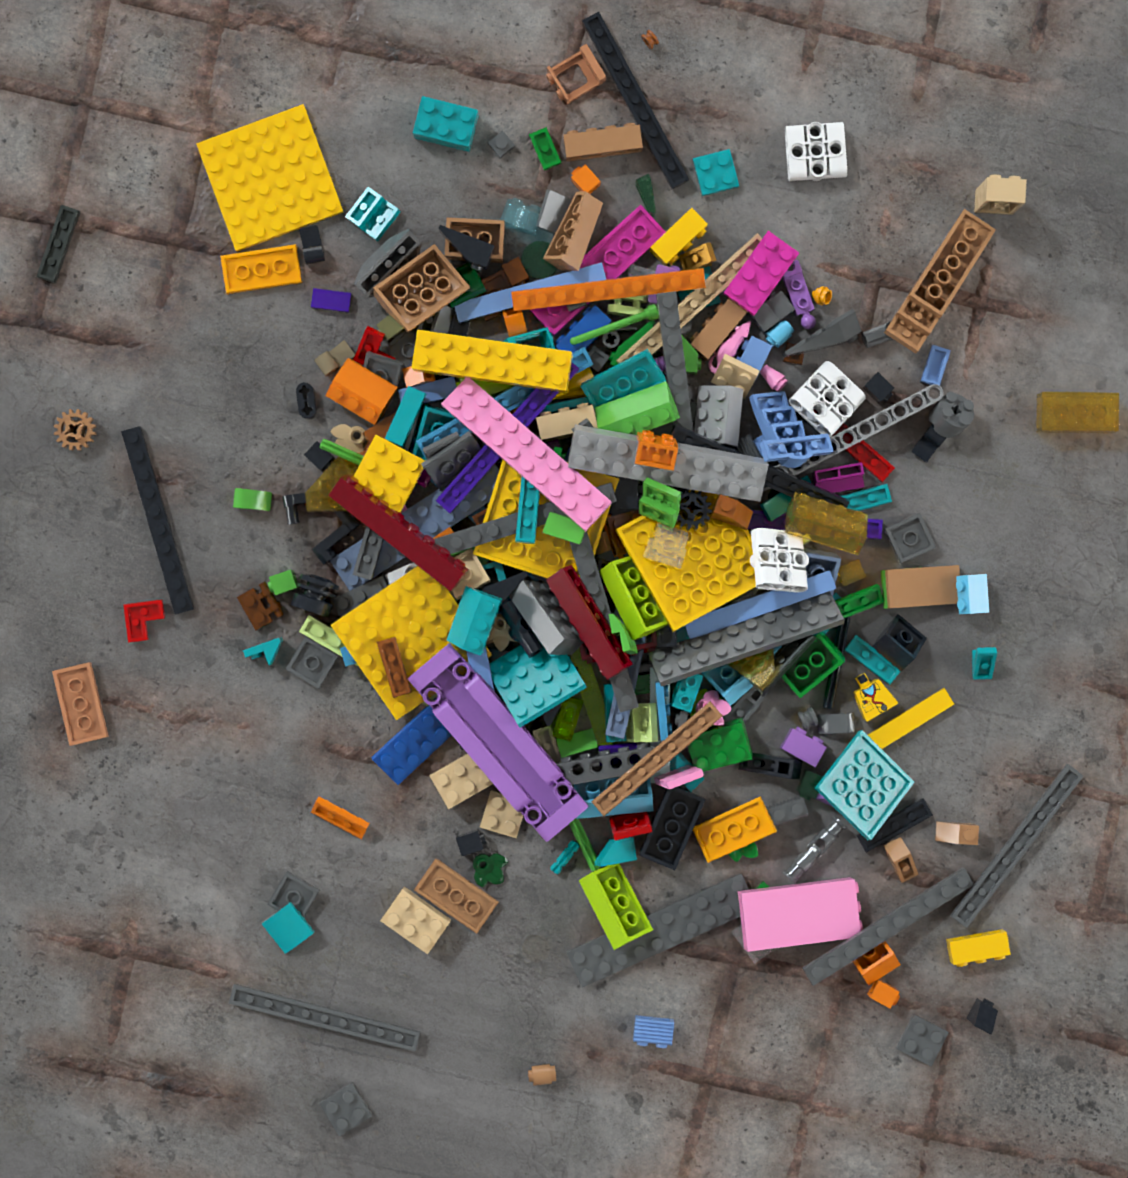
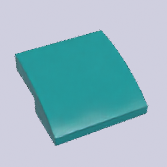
[345,187,401,242]
[262,902,315,954]

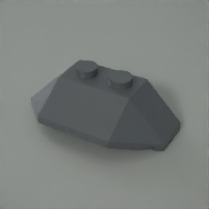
[354,229,422,298]

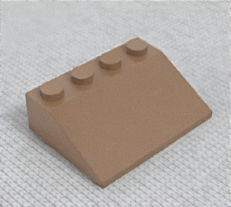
[373,244,470,333]

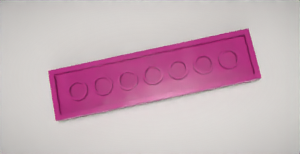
[529,205,666,336]

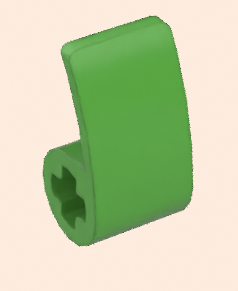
[233,488,272,511]

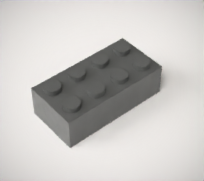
[509,580,584,655]

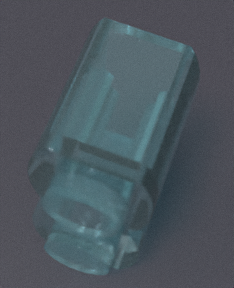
[500,198,541,236]

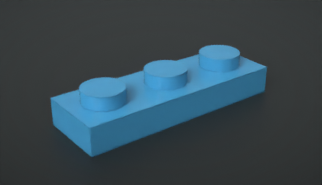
[655,681,672,741]

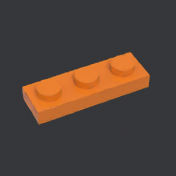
[311,797,370,839]

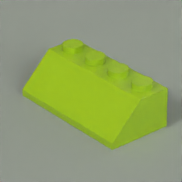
[599,556,668,641]
[579,863,653,950]

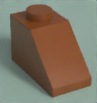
[710,494,753,530]

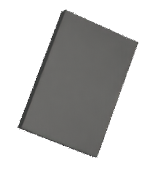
[421,431,481,491]

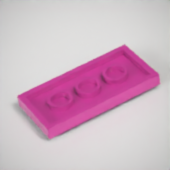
[723,231,799,316]

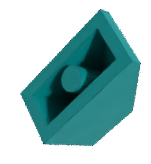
[594,837,637,867]

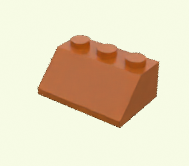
[325,358,398,425]

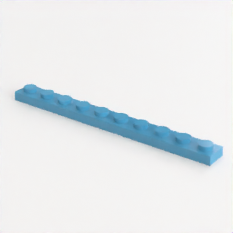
[416,347,593,458]

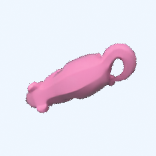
[708,321,751,374]

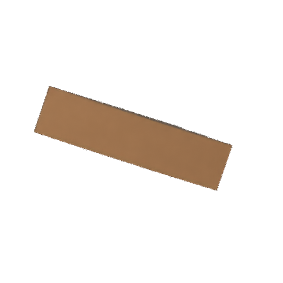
[884,209,996,354]

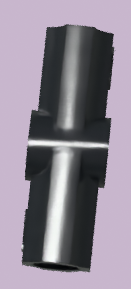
[499,600,543,658]

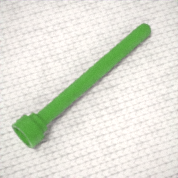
[570,304,659,345]

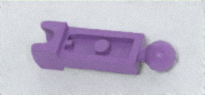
[782,260,816,329]

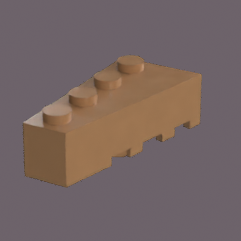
[543,191,603,271]

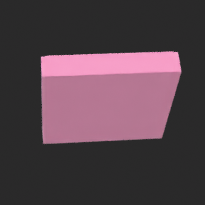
[654,765,704,789]

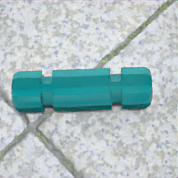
[550,840,580,874]

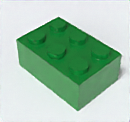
[782,631,845,698]
[688,718,753,772]

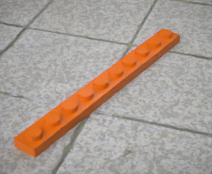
[511,268,706,311]

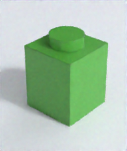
[268,570,299,596]

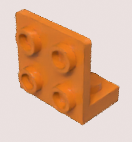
[634,430,678,471]

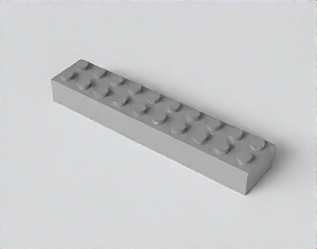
[568,424,769,502]

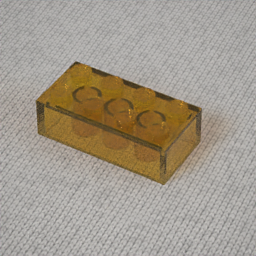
[1036,392,1119,433]
[784,492,868,555]

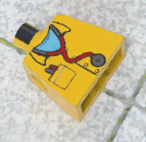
[853,673,898,722]

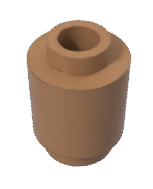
[528,1064,556,1086]

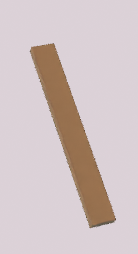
[591,701,723,816]

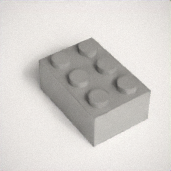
[694,385,743,447]

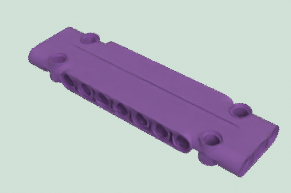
[408,643,589,842]

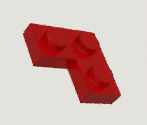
[353,326,396,365]
[123,600,165,643]

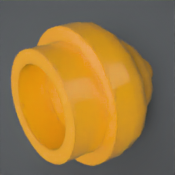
[812,286,832,306]

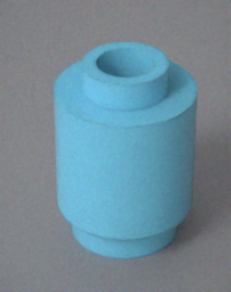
[765,320,794,348]

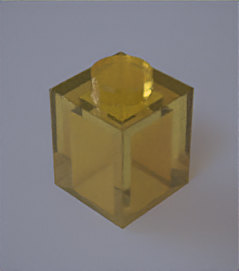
[837,559,866,586]

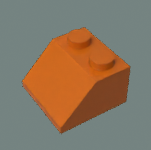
[852,941,901,986]

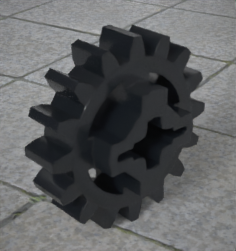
[676,489,712,531]

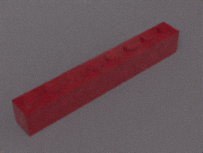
[328,475,469,591]

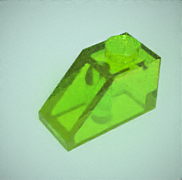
[552,697,584,742]

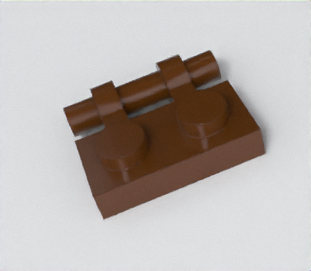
[237,581,284,631]

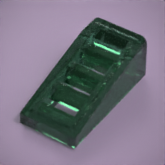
[635,174,656,217]

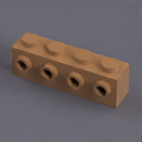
[563,123,643,162]

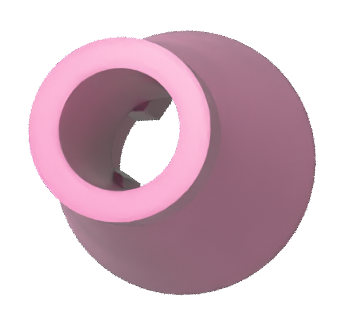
[759,364,788,392]

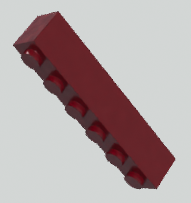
[546,565,633,680]

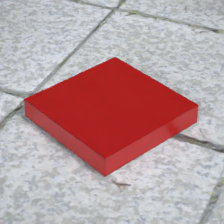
[609,812,652,841]

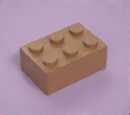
[445,218,505,263]

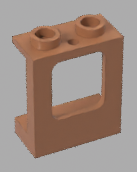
[546,44,606,105]

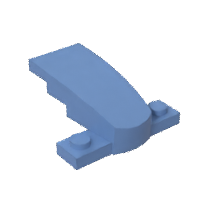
[749,391,834,468]

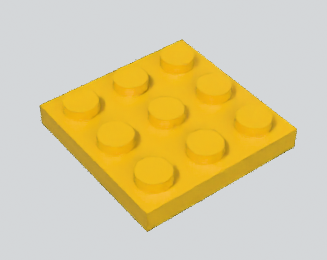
[354,435,425,513]

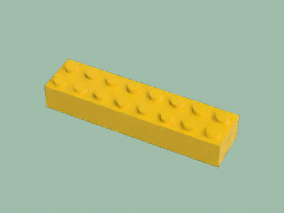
[412,330,573,393]

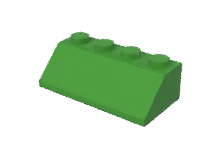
[595,381,680,435]

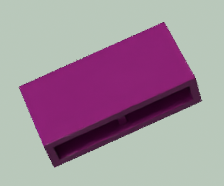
[812,462,865,493]

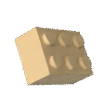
[974,175,1027,215]
[536,403,598,443]
[430,754,493,809]
[380,886,451,954]

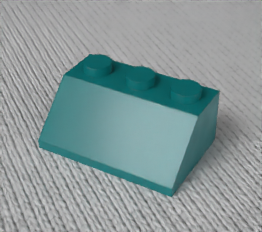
[447,586,502,656]

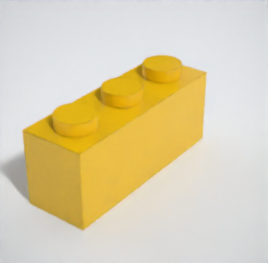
[649,208,708,266]
[946,929,1011,967]

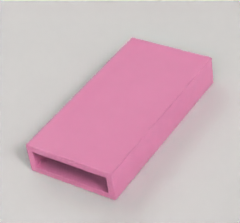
[738,877,863,952]

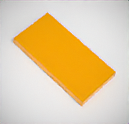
[220,244,302,295]
[693,796,777,863]

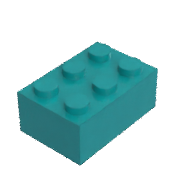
[413,96,479,152]

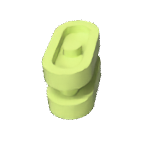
[607,295,648,317]

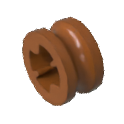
[641,30,659,49]

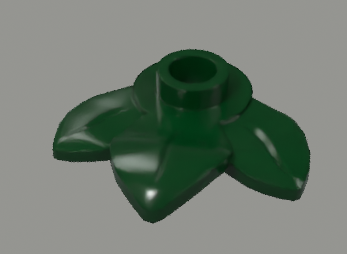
[473,853,508,888]

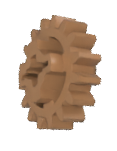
[54,409,97,451]

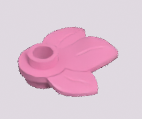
[696,690,731,726]

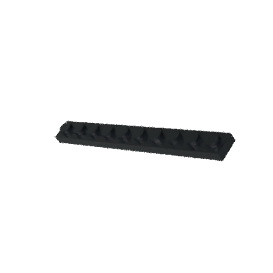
[582,12,689,189]
[670,424,850,519]
[121,426,194,615]

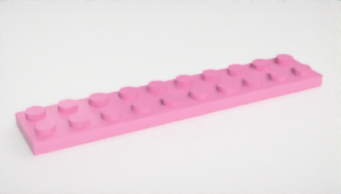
[441,378,612,532]

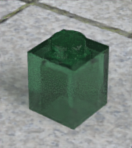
[796,769,823,800]

